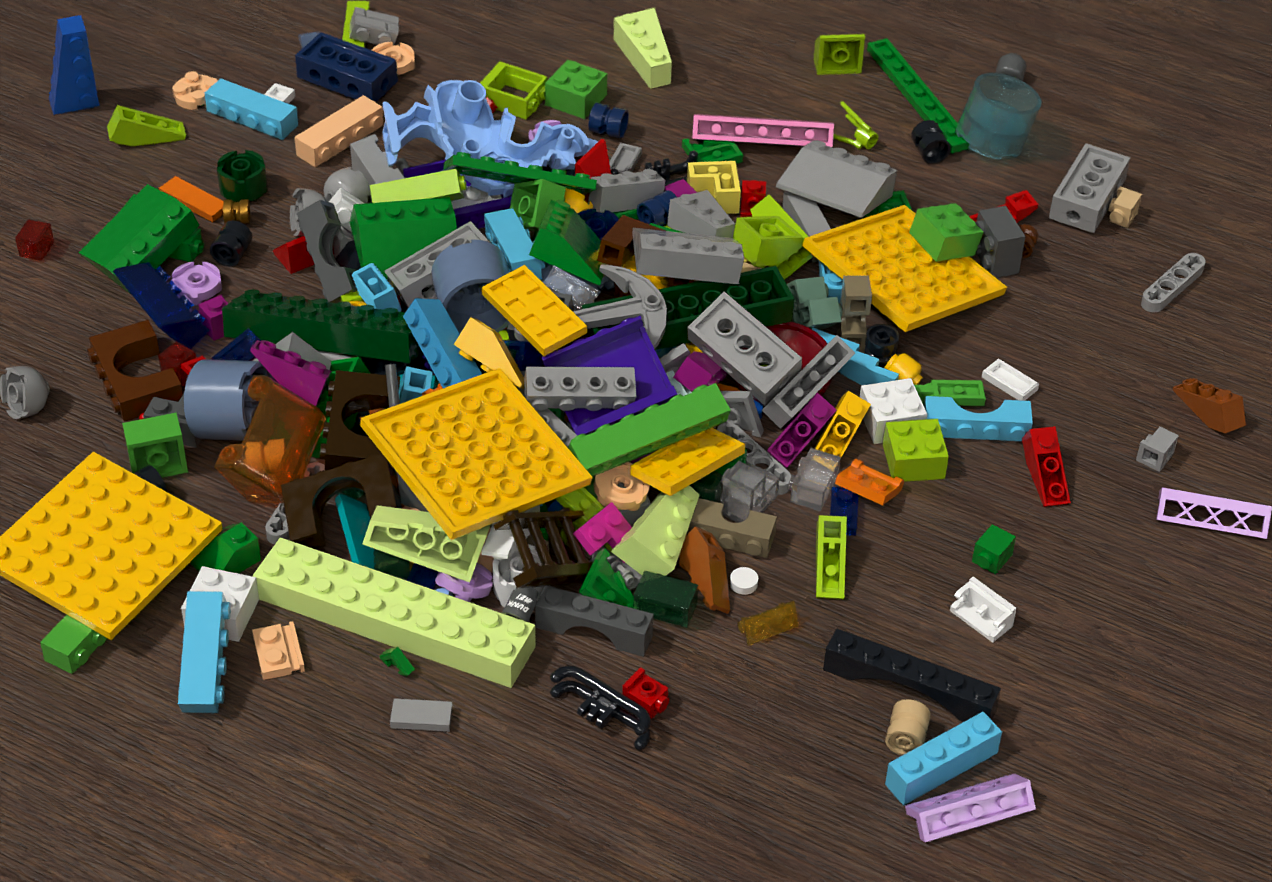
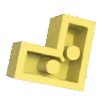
[687,161,741,214]

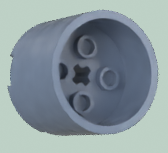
[431,240,510,334]
[184,359,280,442]

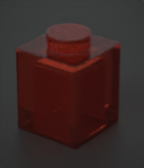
[15,219,54,261]
[158,341,196,387]

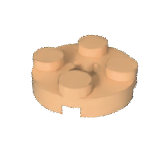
[372,42,415,75]
[173,71,218,110]
[594,462,650,511]

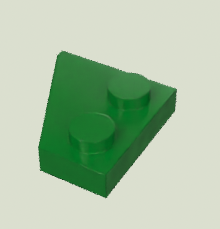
[682,139,743,164]
[579,549,637,609]

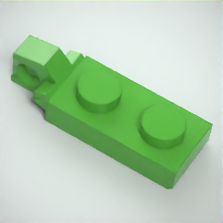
[914,380,986,406]

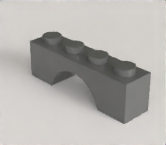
[297,200,357,303]
[535,586,654,657]

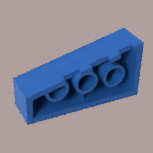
[49,15,99,115]

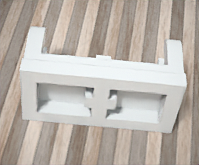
[950,577,1017,643]

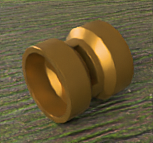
[223,199,250,224]

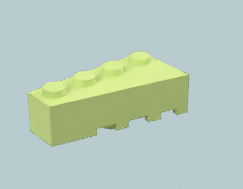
[614,8,672,89]
[611,486,700,584]
[362,506,490,582]

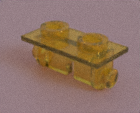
[737,601,798,645]

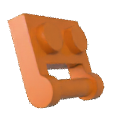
[835,458,904,505]

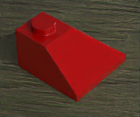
[575,139,611,205]

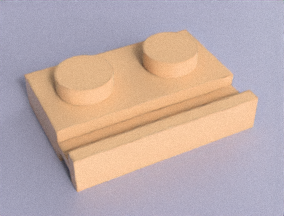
[252,621,305,680]

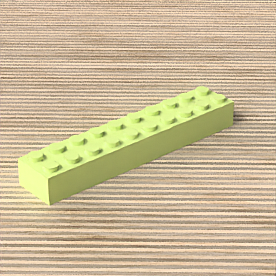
[252,538,536,688]

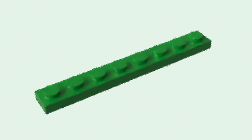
[867,38,972,154]

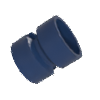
[588,102,629,139]
[637,190,677,226]

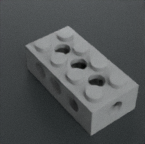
[1049,143,1130,233]
[384,221,489,308]
[688,292,802,406]

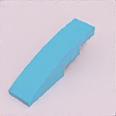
[812,328,899,386]

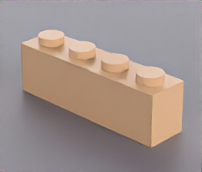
[295,95,384,168]

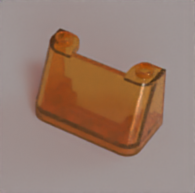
[214,375,326,503]

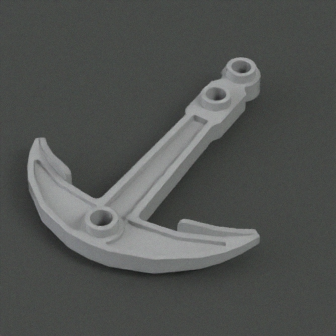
[514,265,667,349]

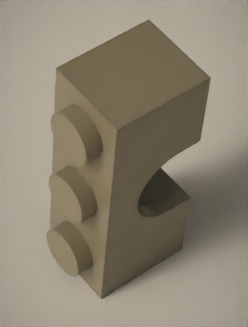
[837,276,872,353]
[688,498,777,558]

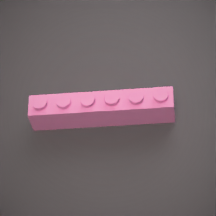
[692,114,834,147]

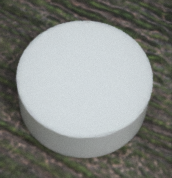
[730,567,758,595]

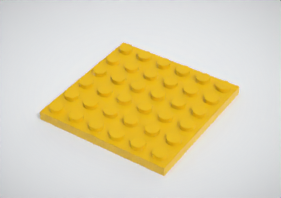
[802,205,1007,332]
[360,368,592,540]
[0,452,223,640]

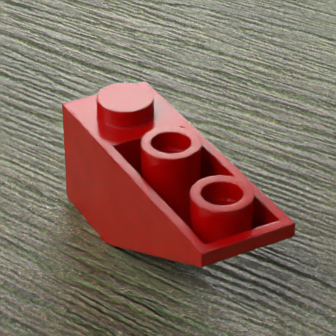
[1022,426,1071,507]

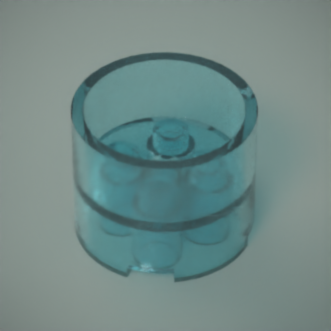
[956,73,1042,160]

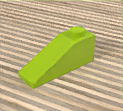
[107,105,186,146]
[816,515,847,600]

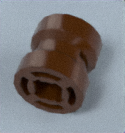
[1019,224,1038,258]

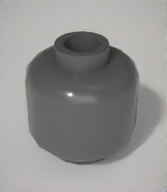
[995,53,1027,87]

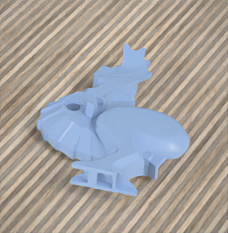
[382,80,598,198]

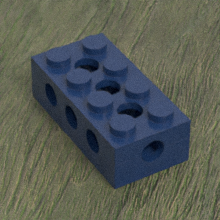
[295,32,398,103]

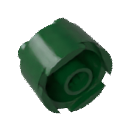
[217,150,268,203]

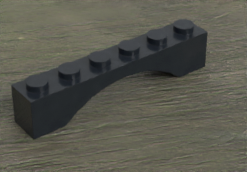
[823,628,1001,722]

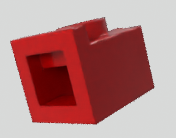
[740,180,766,217]
[622,667,669,719]

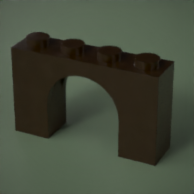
[320,370,400,470]
[281,454,402,549]

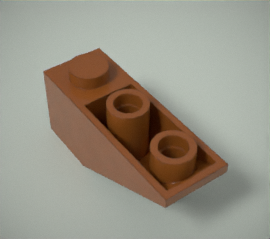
[1173,378,1246,434]
[678,526,730,614]

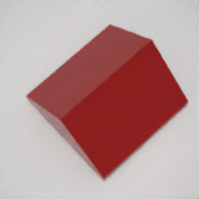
[273,236,334,274]

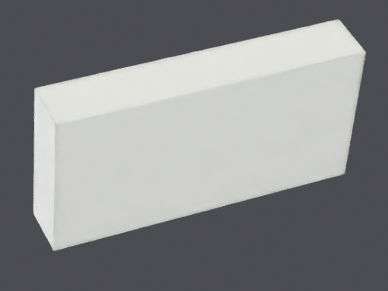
[982,358,1039,401]

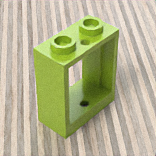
[480,61,548,120]

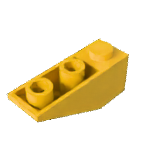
[454,317,524,388]
[810,391,871,472]

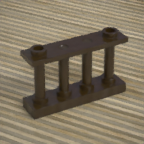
[494,508,593,589]

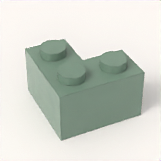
[787,276,842,331]

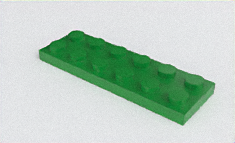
[443,152,597,196]

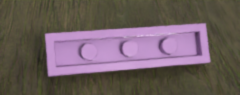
[1156,488,1272,539]
[905,774,1036,842]

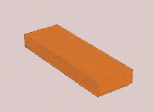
[159,176,224,222]

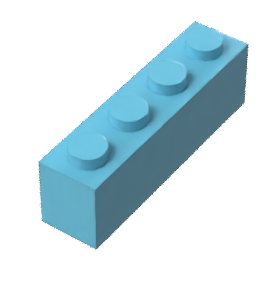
[204,79,298,140]
[484,208,545,280]
[178,591,231,713]
[885,712,1002,806]

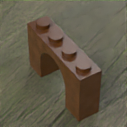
[597,215,700,287]
[87,320,183,422]

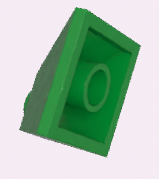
[190,522,261,574]

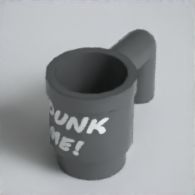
[502,587,539,622]

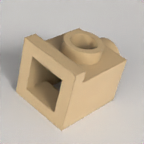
[1109,186,1142,228]

